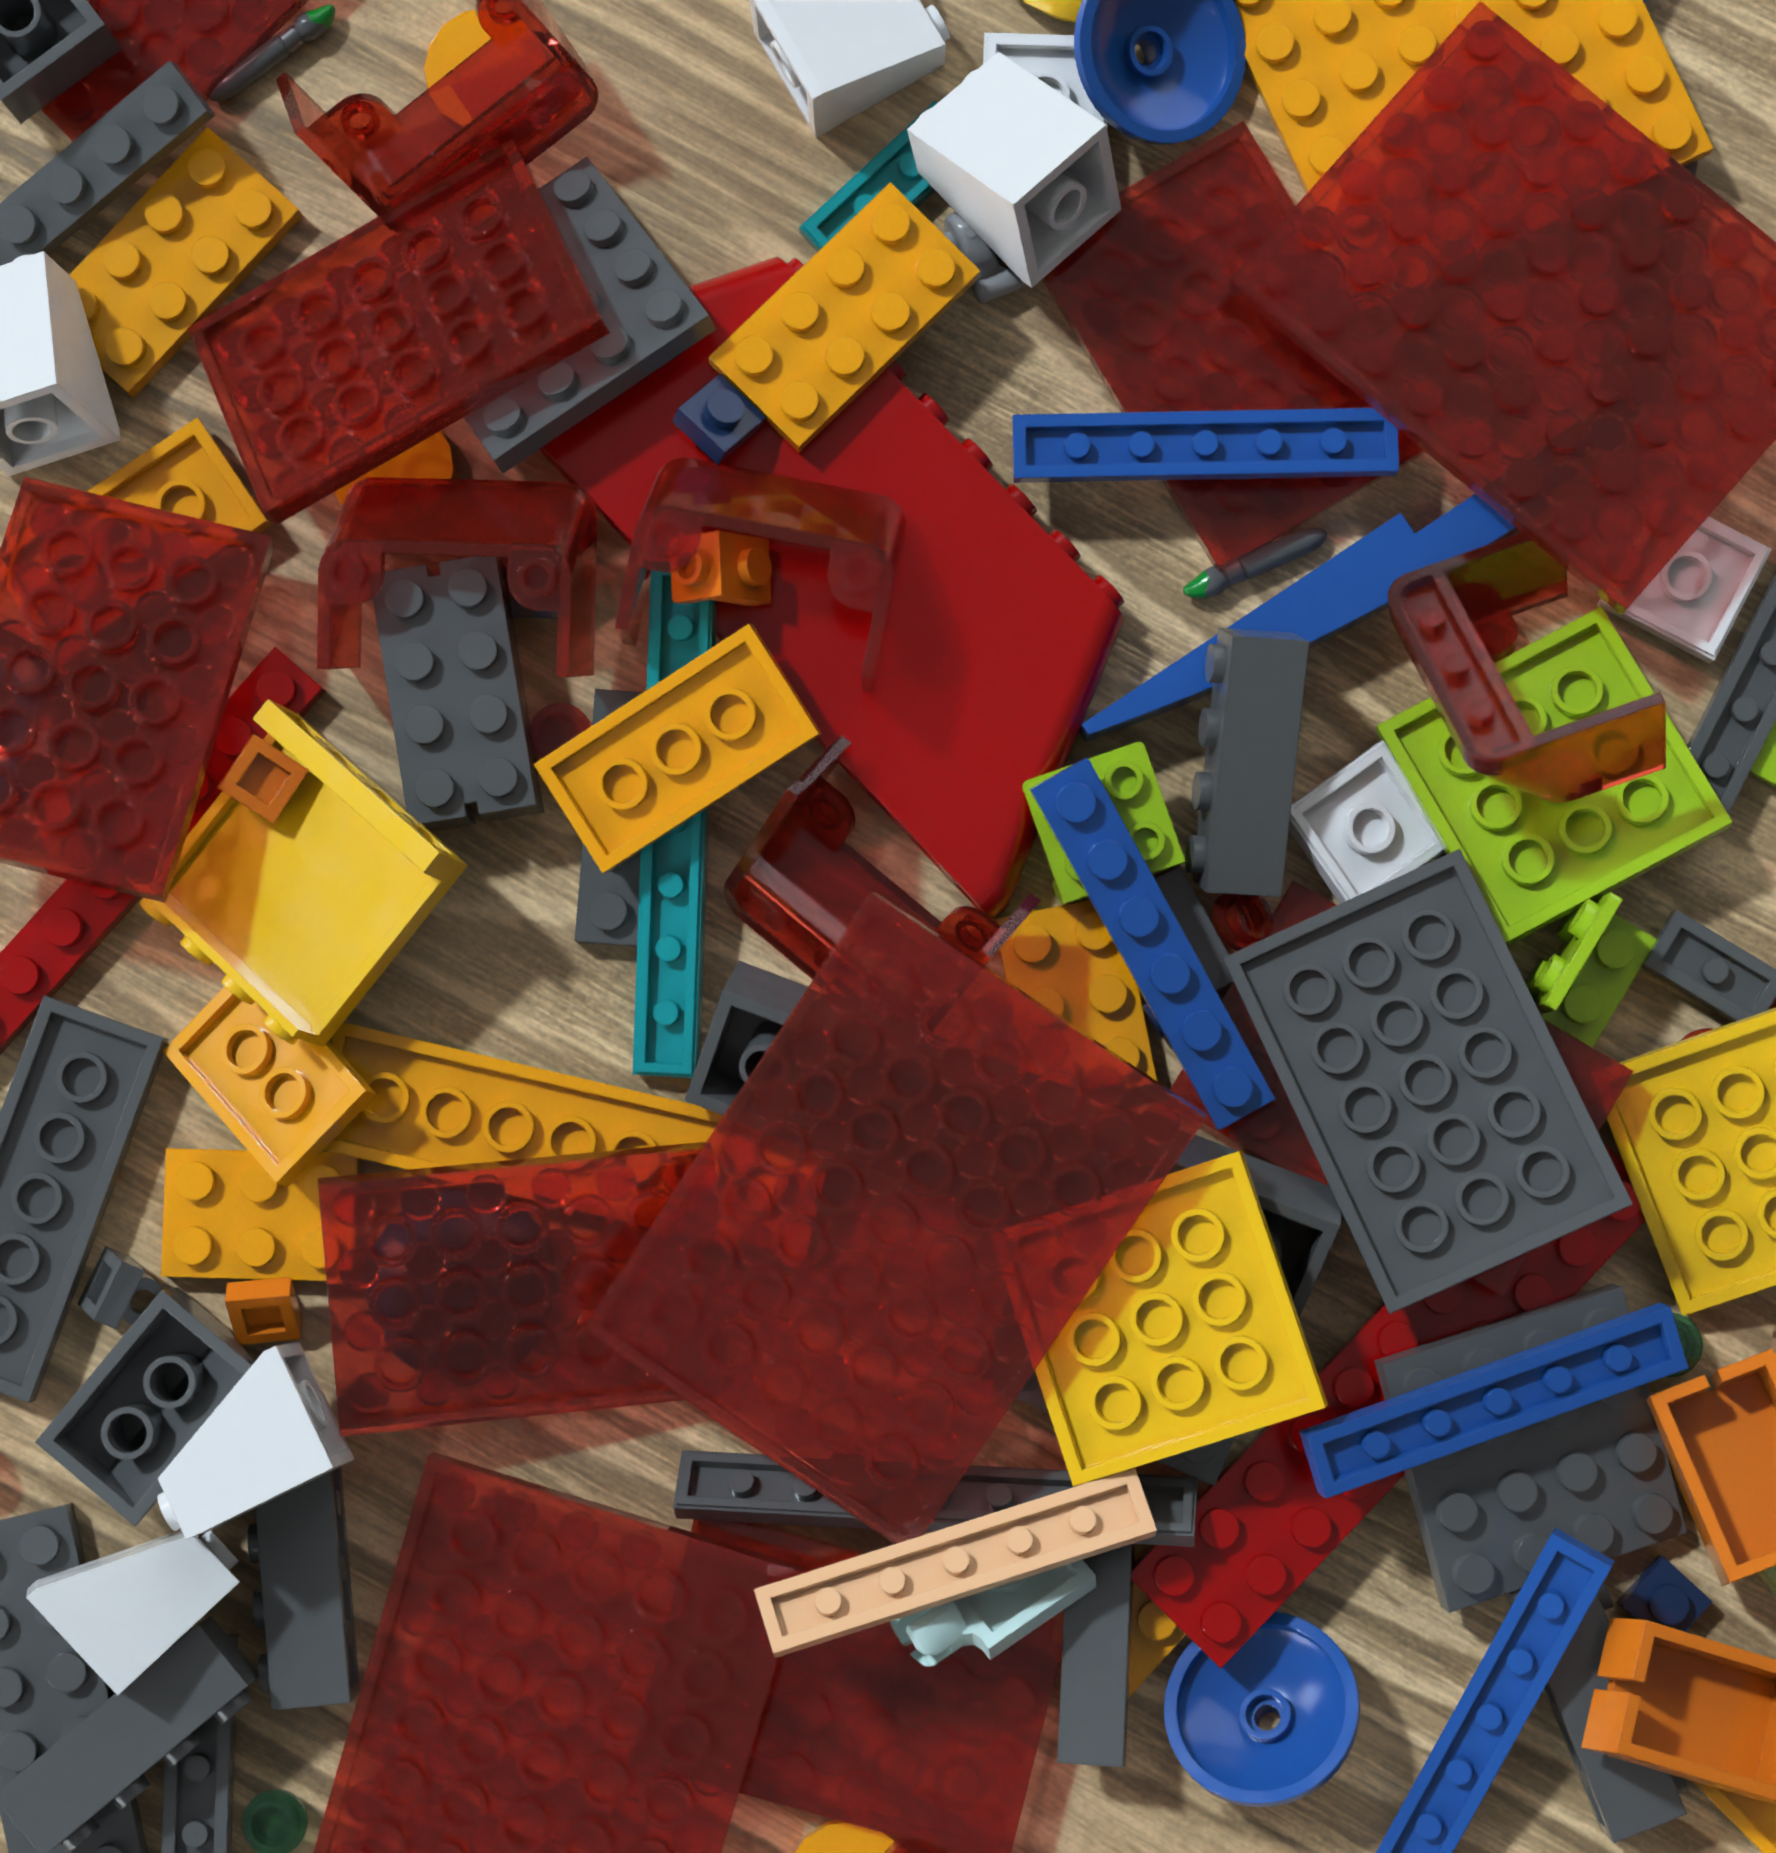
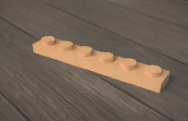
[754,1468,1157,1658]

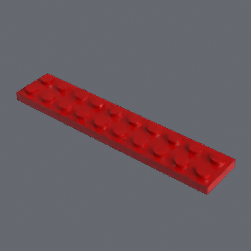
[1131,1141,1646,1668]

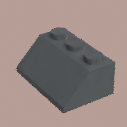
[35,1287,255,1526]

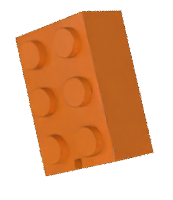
[1647,1348,1776,1586]
[1581,1618,1776,1803]

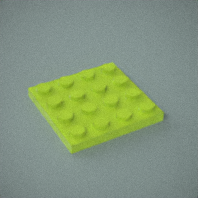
[1376,606,1733,946]

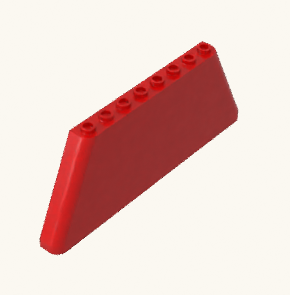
[539,257,1125,923]

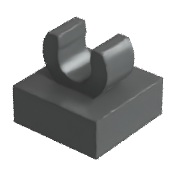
[77,1246,163,1329]

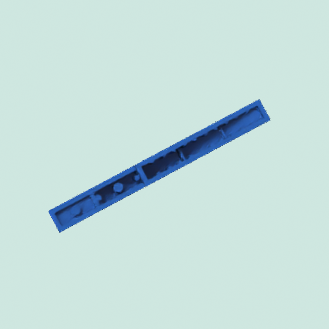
[1079,393,1641,742]

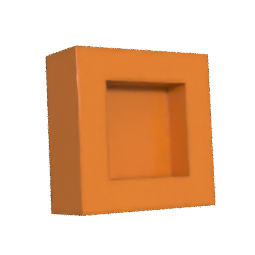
[217,734,309,824]
[225,1277,303,1345]

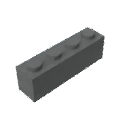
[1185,628,1309,897]
[247,1467,360,1710]
[1505,1582,1688,1843]
[0,1616,258,1853]

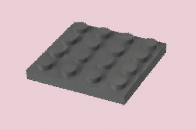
[379,157,716,474]
[1374,1283,1687,1613]

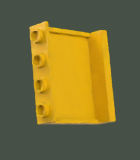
[126,699,468,1047]

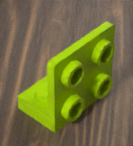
[1022,742,1186,906]
[1525,892,1657,1049]

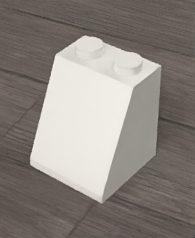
[749,0,950,138]
[907,52,1121,288]
[0,251,121,477]
[157,1342,355,1540]
[26,1530,239,1696]

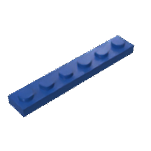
[1012,407,1399,483]
[1029,757,1275,1130]
[1299,1303,1688,1498]
[1376,1527,1615,1853]

